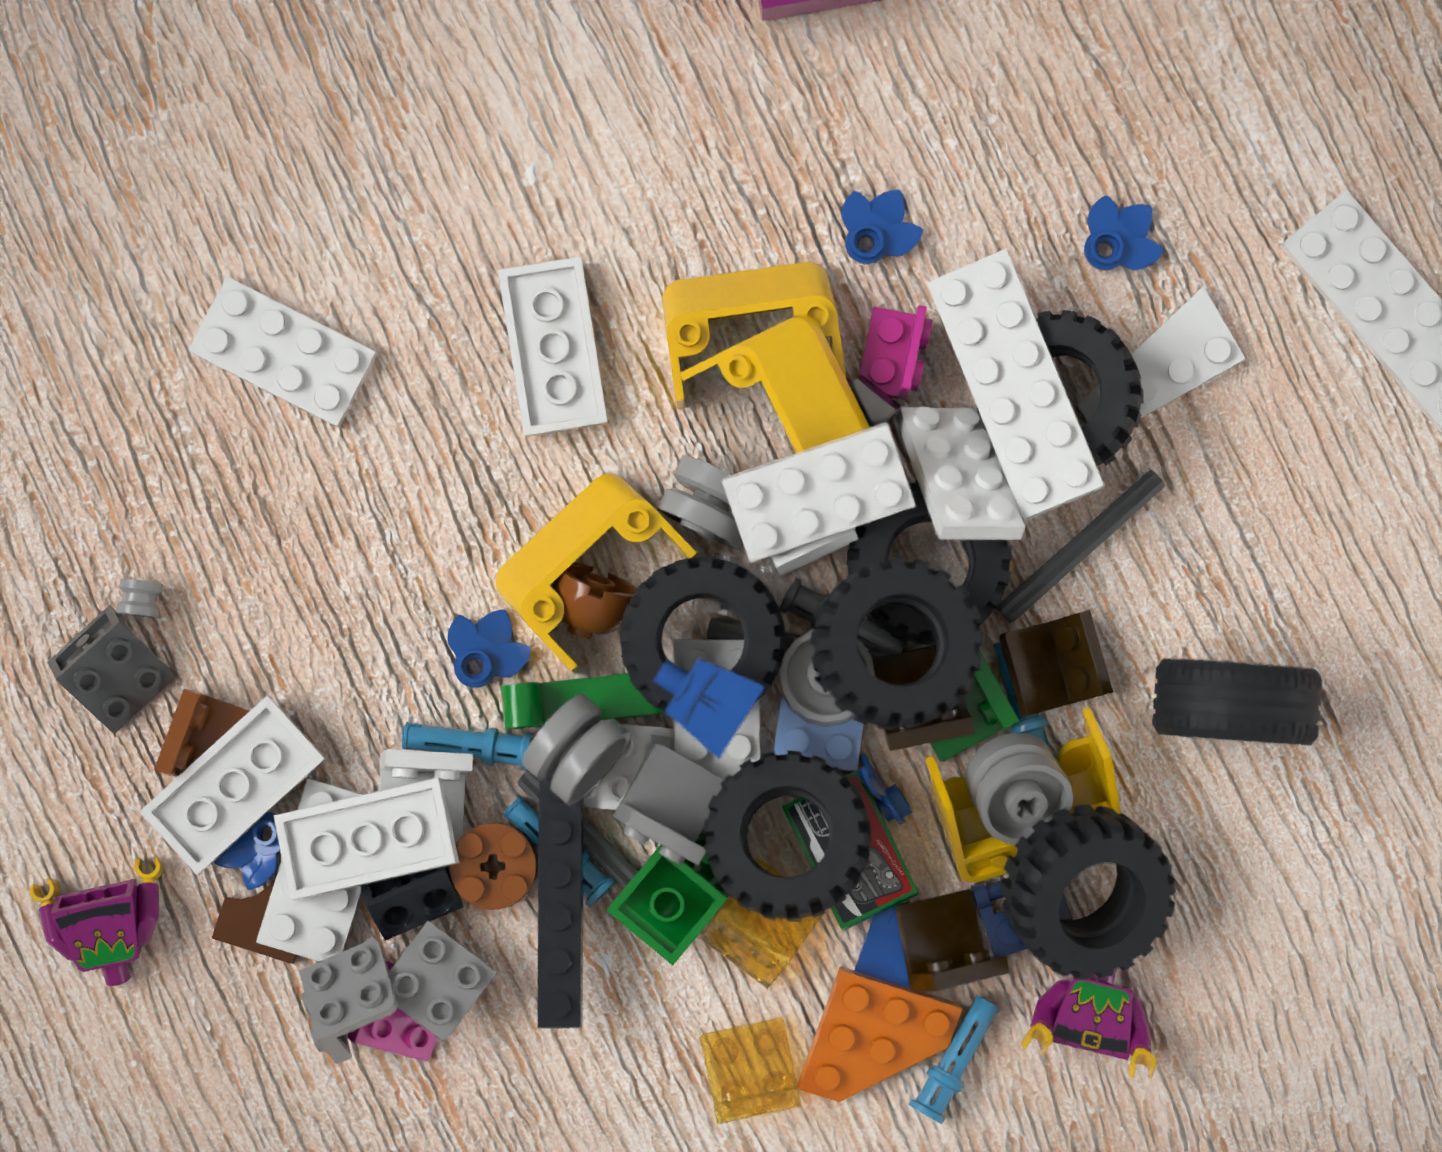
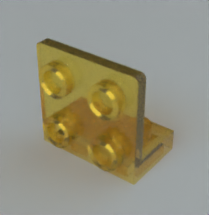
[699,859,822,989]
[700,1018,802,1124]

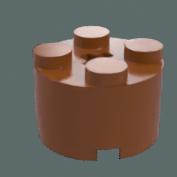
[450,823,538,910]

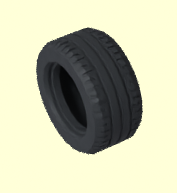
[1152,658,1322,746]

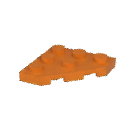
[797,966,963,1102]

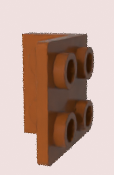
[154,689,249,776]

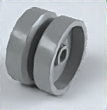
[657,455,743,550]
[780,630,875,727]
[521,693,631,806]
[965,733,1073,845]

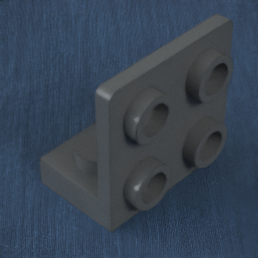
[48,605,175,733]

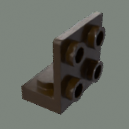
[999,610,1113,717]
[872,645,975,751]
[895,889,1010,991]

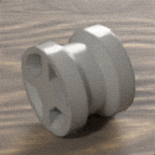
[116,579,163,618]

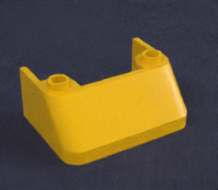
[662,262,846,409]
[680,315,870,453]
[496,474,697,674]
[925,707,1121,883]

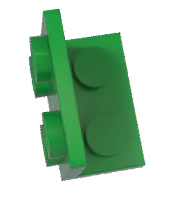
[930,650,1019,762]

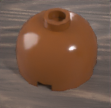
[552,563,637,639]

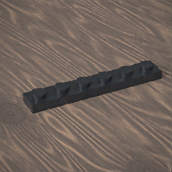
[537,777,584,1029]

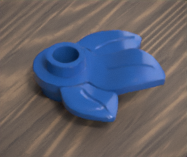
[841,189,923,265]
[1084,195,1164,271]
[448,609,531,688]
[858,753,913,825]
[213,813,280,890]

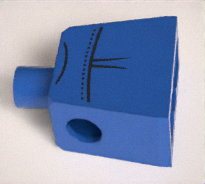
[653,658,764,759]

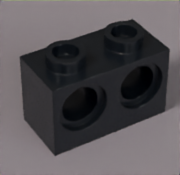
[360,866,464,941]

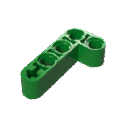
[500,673,665,730]

